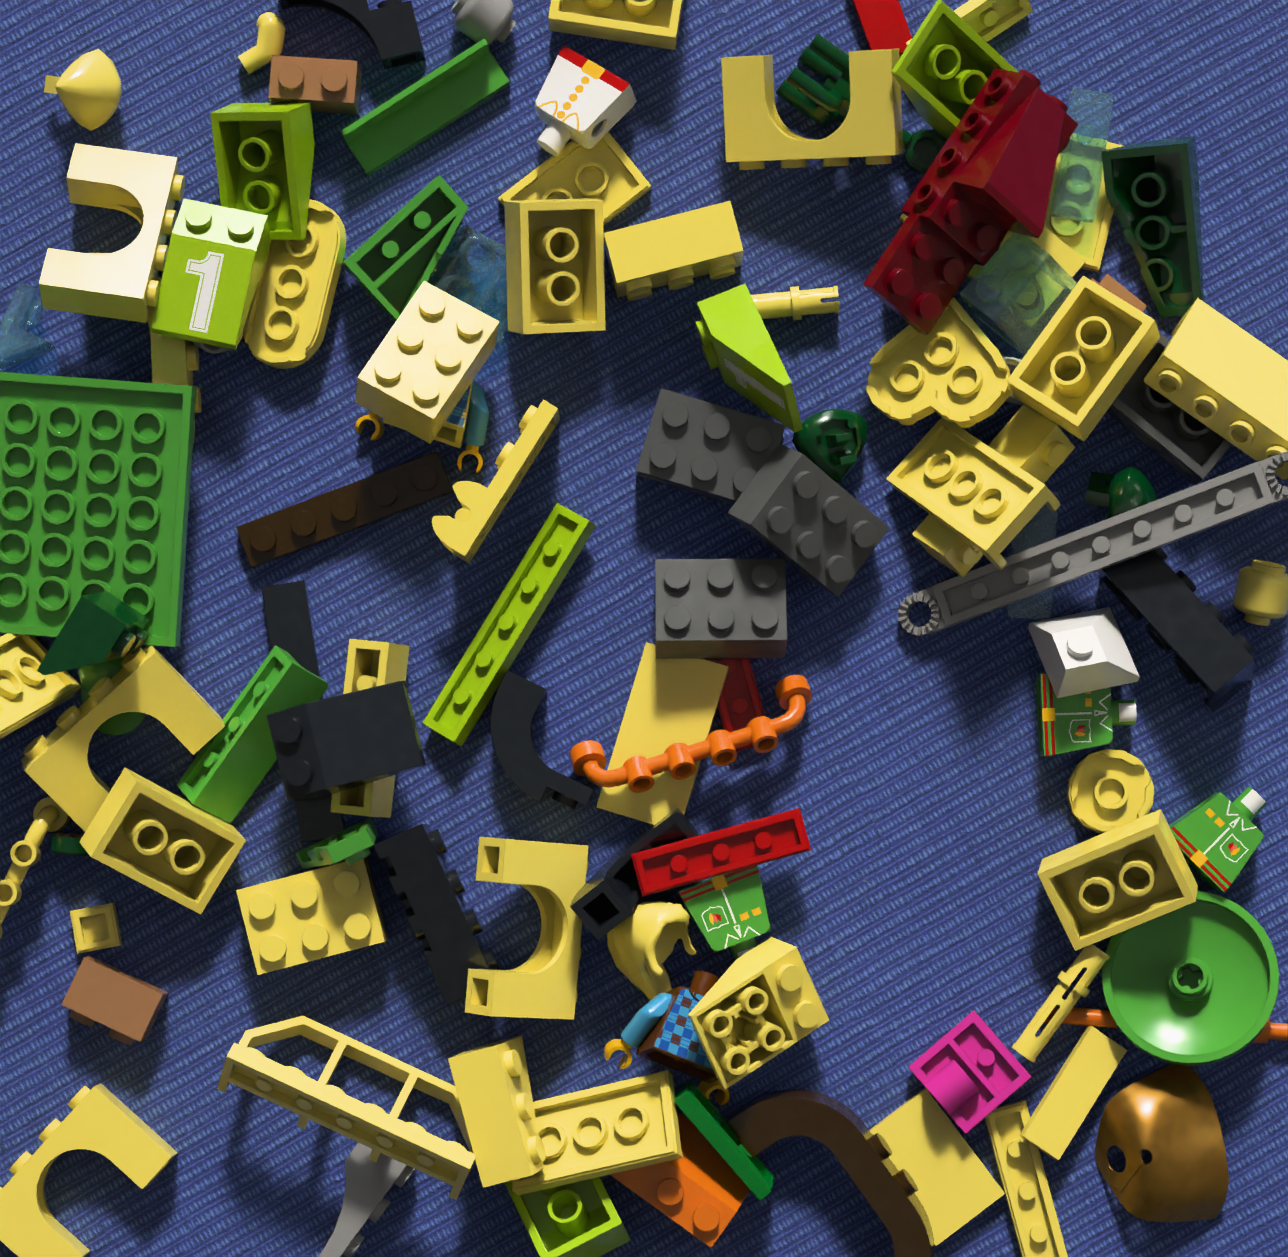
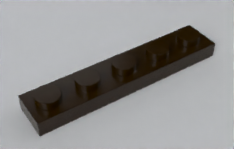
[236,451,453,568]

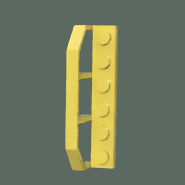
[217,1016,476,1200]

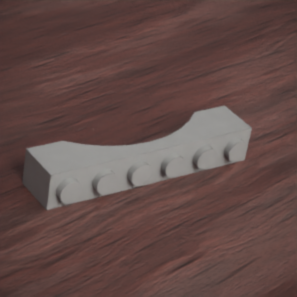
[318,1143,415,1257]

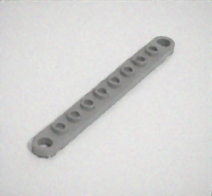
[898,452,1288,636]

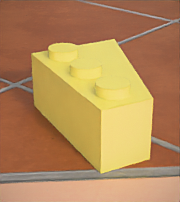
[448,1035,546,1188]

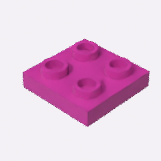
[908,1010,1032,1134]

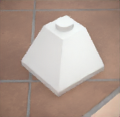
[1028,607,1140,698]

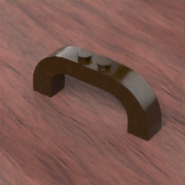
[727,1089,934,1257]

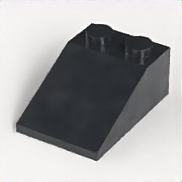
[267,681,426,801]

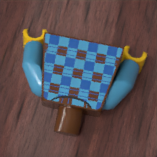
[604,971,730,1105]

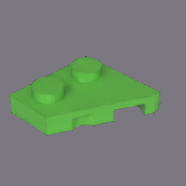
[295,817,378,869]

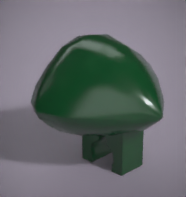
[792,409,868,482]
[1085,467,1156,520]

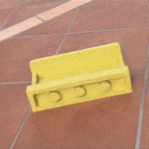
[1144,298,1288,480]

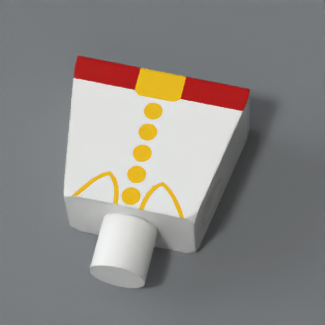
[534,45,637,156]

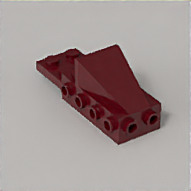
[863,68,1079,335]

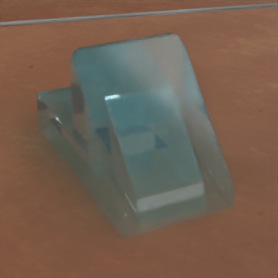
[0,282,56,369]

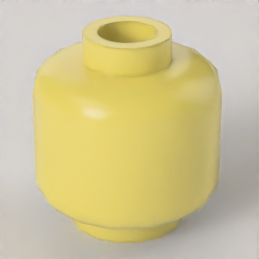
[1233,560,1288,626]

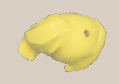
[607,901,696,1001]

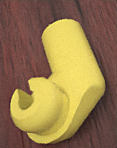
[238,12,286,75]

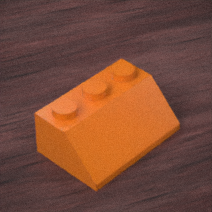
[610,1111,750,1248]

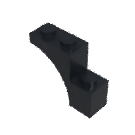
[279,0,426,70]

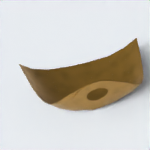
[1095,1064,1229,1222]

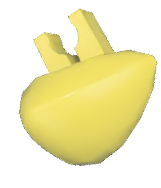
[44,49,122,131]

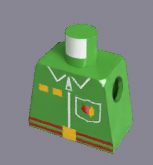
[1035,673,1137,757]
[1169,787,1267,893]
[678,865,771,960]

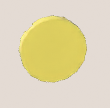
[1067,749,1154,834]

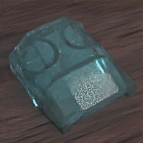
[427,225,508,344]

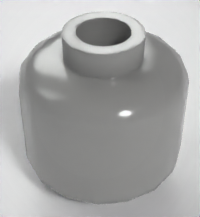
[451,0,516,45]

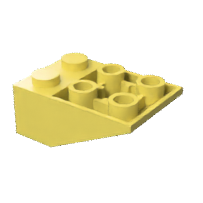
[688,937,829,1090]

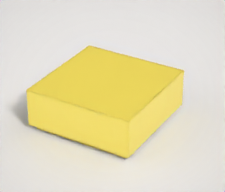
[70,903,122,954]

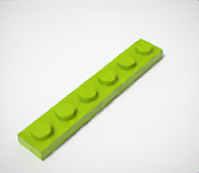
[423,503,596,747]

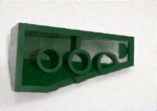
[1101,136,1204,317]

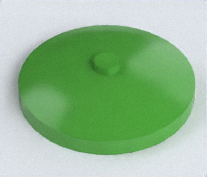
[1102,891,1279,1066]

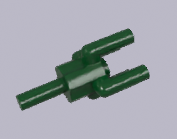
[775,33,913,149]

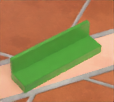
[341,39,510,177]
[177,645,328,823]

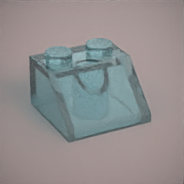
[960,232,1077,356]

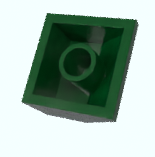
[37,591,150,675]

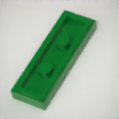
[674,1080,774,1201]

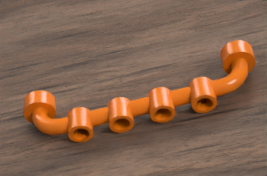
[569,675,812,793]

